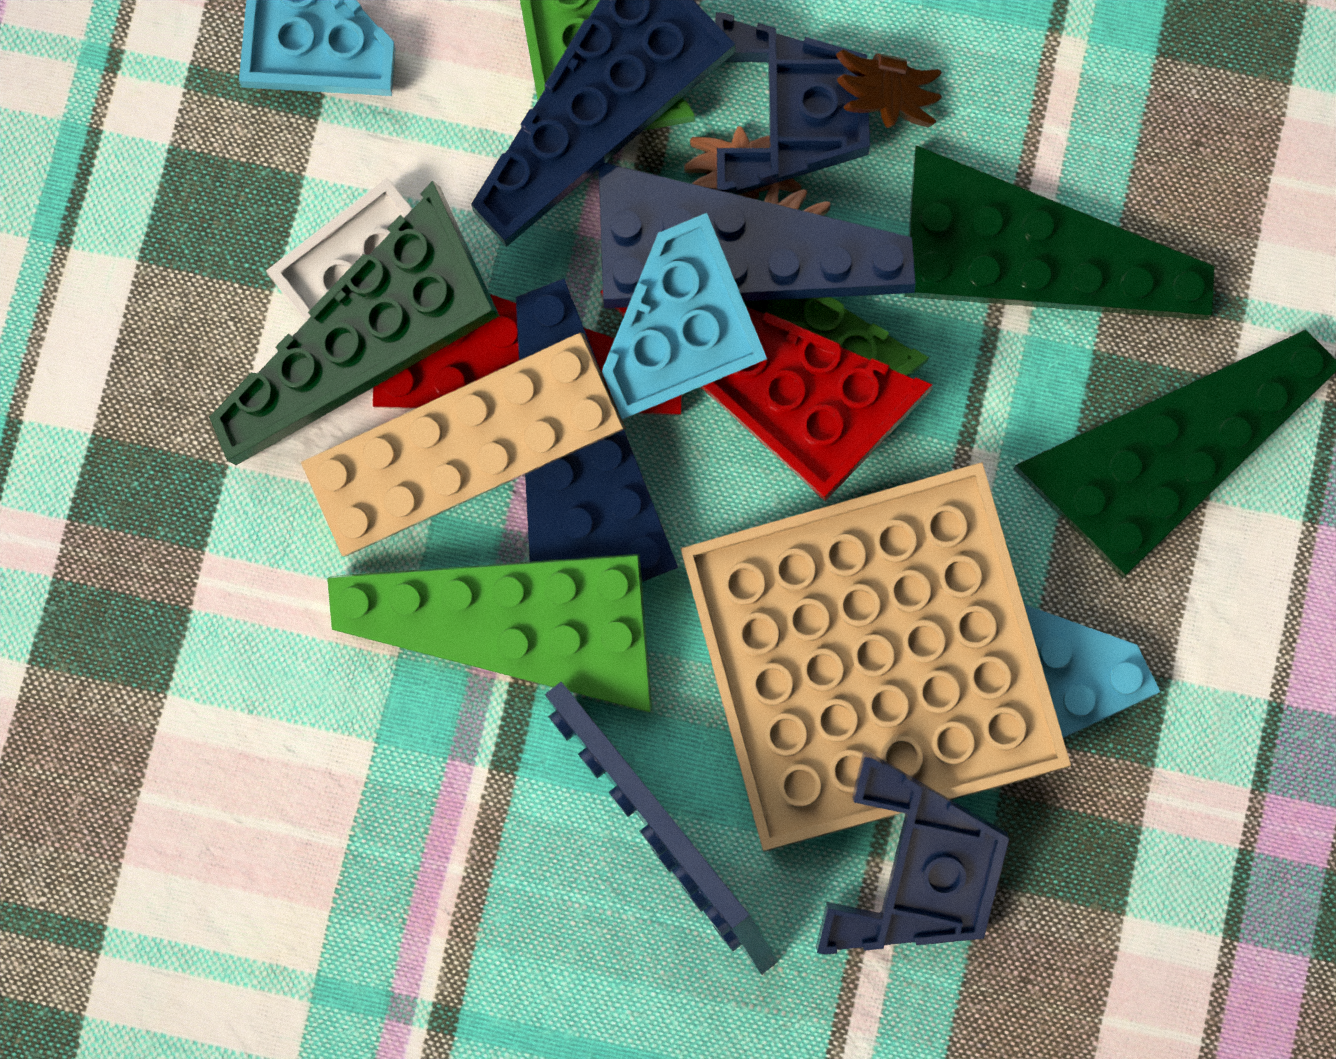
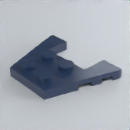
[715,12,870,195]
[816,751,1009,955]

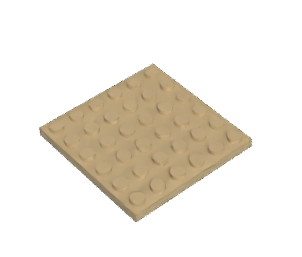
[681,462,1071,852]

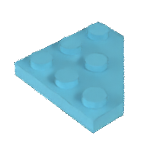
[239,0,396,96]
[602,213,767,419]
[1024,604,1160,738]

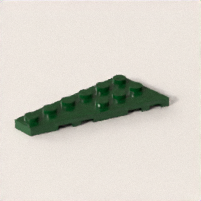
[904,145,1215,320]
[209,180,499,465]
[1014,329,1336,579]

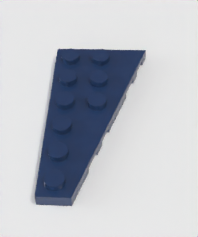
[471,0,736,247]
[599,163,915,308]
[516,278,678,582]
[545,682,778,975]

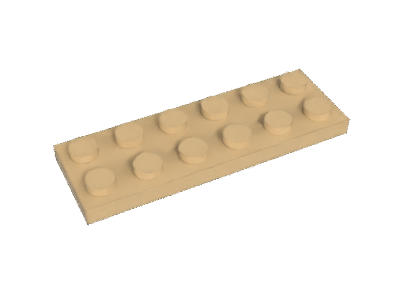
[301,333,626,557]

